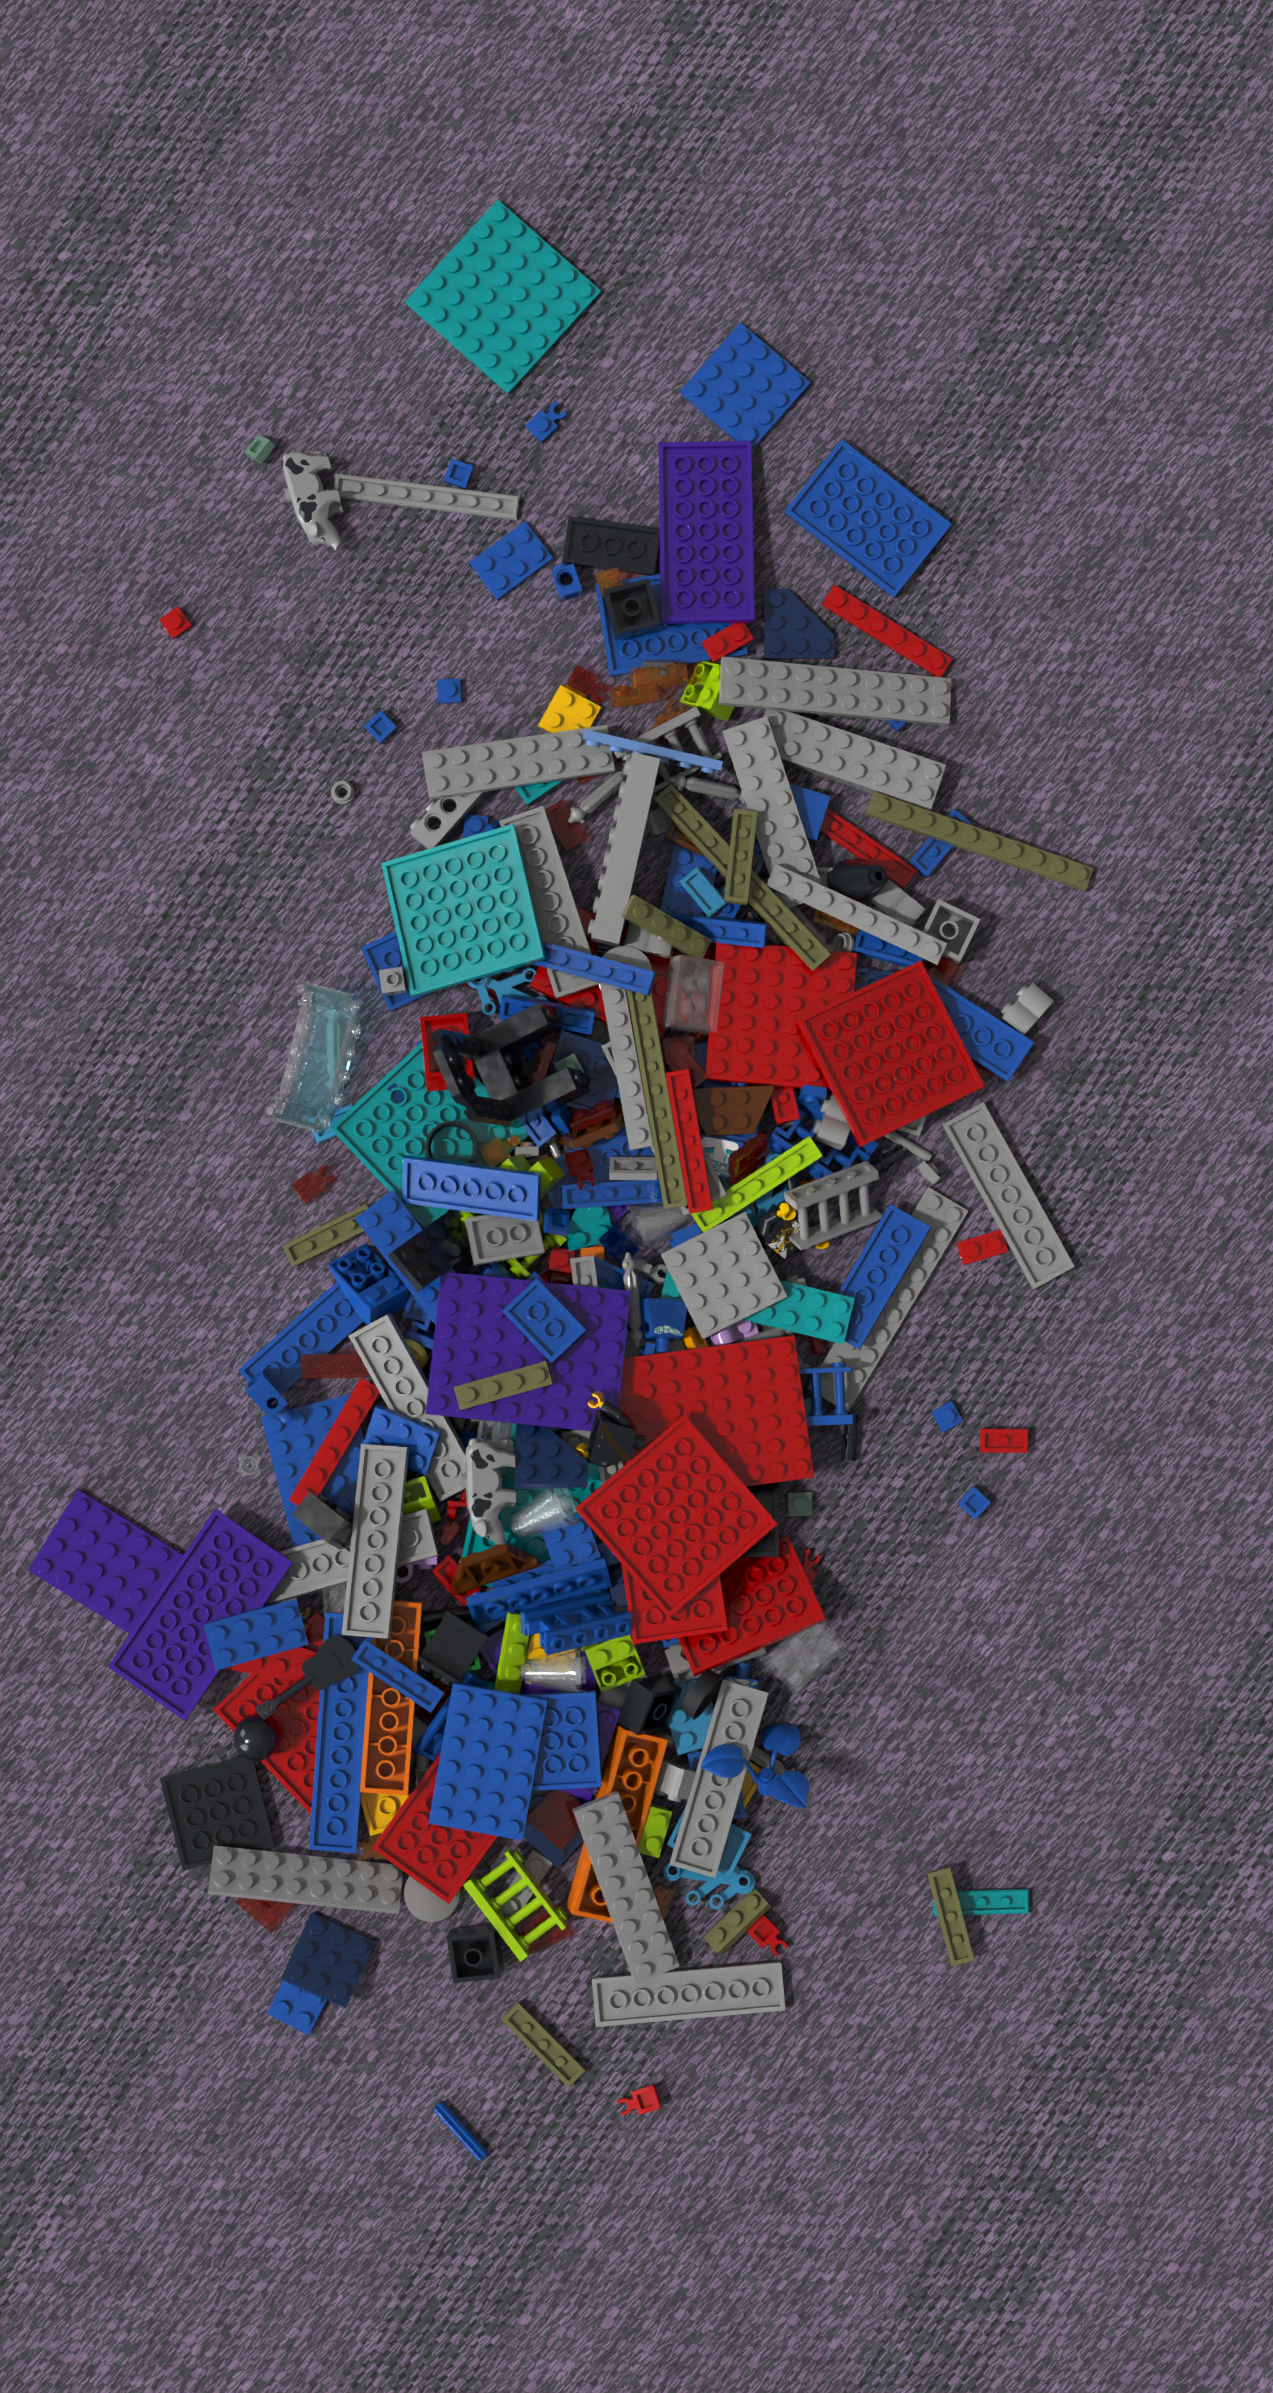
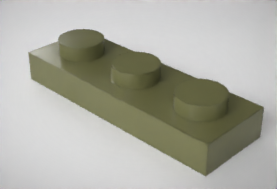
[703,1888,772,1956]

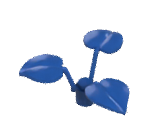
[701,1723,809,1809]

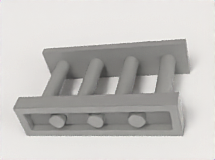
[613,707,722,799]
[784,1161,882,1250]

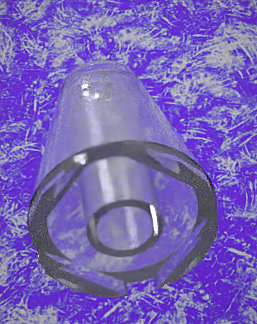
[627,1202,693,1251]
[510,1488,579,1537]
[520,1647,586,1693]

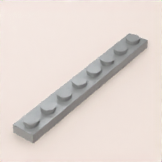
[766,864,947,964]
[600,960,653,1151]

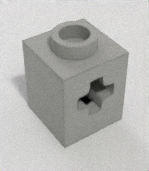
[379,967,407,997]

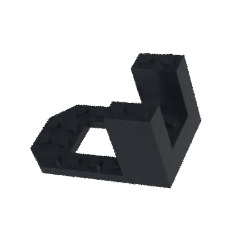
[432,1003,591,1128]

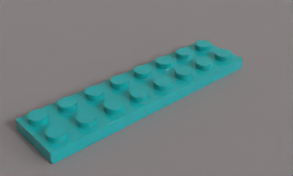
[660,1269,855,1344]

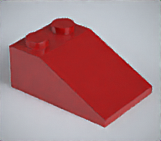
[420,1013,474,1092]

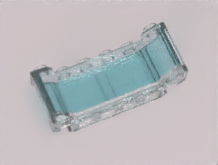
[264,980,361,1133]

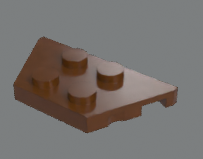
[693,1086,774,1136]
[556,1105,625,1149]
[452,1543,541,1595]

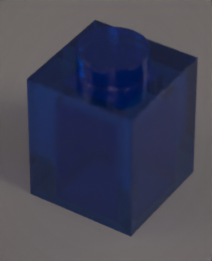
[598,1224,640,1265]

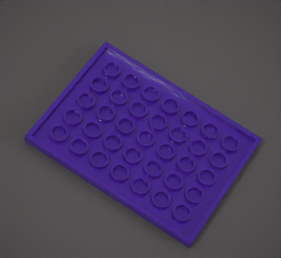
[426,1272,631,1431]

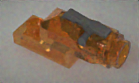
[609,660,688,708]

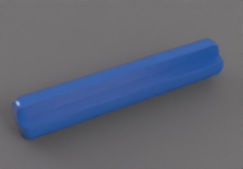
[434,2101,488,2161]

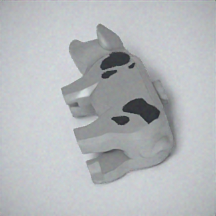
[283,451,343,551]
[461,1439,516,1545]

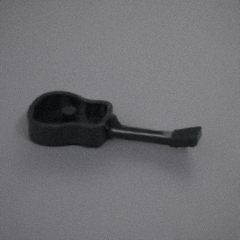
[255,1634,360,1720]

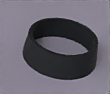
[426,1121,478,1164]
[681,1670,724,1720]

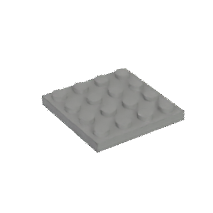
[661,1212,788,1339]

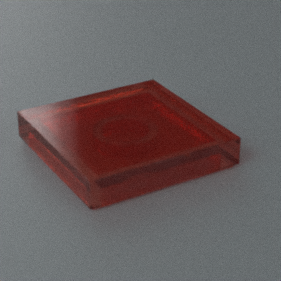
[527,1789,582,1850]

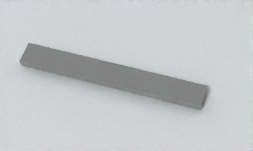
[333,473,520,521]

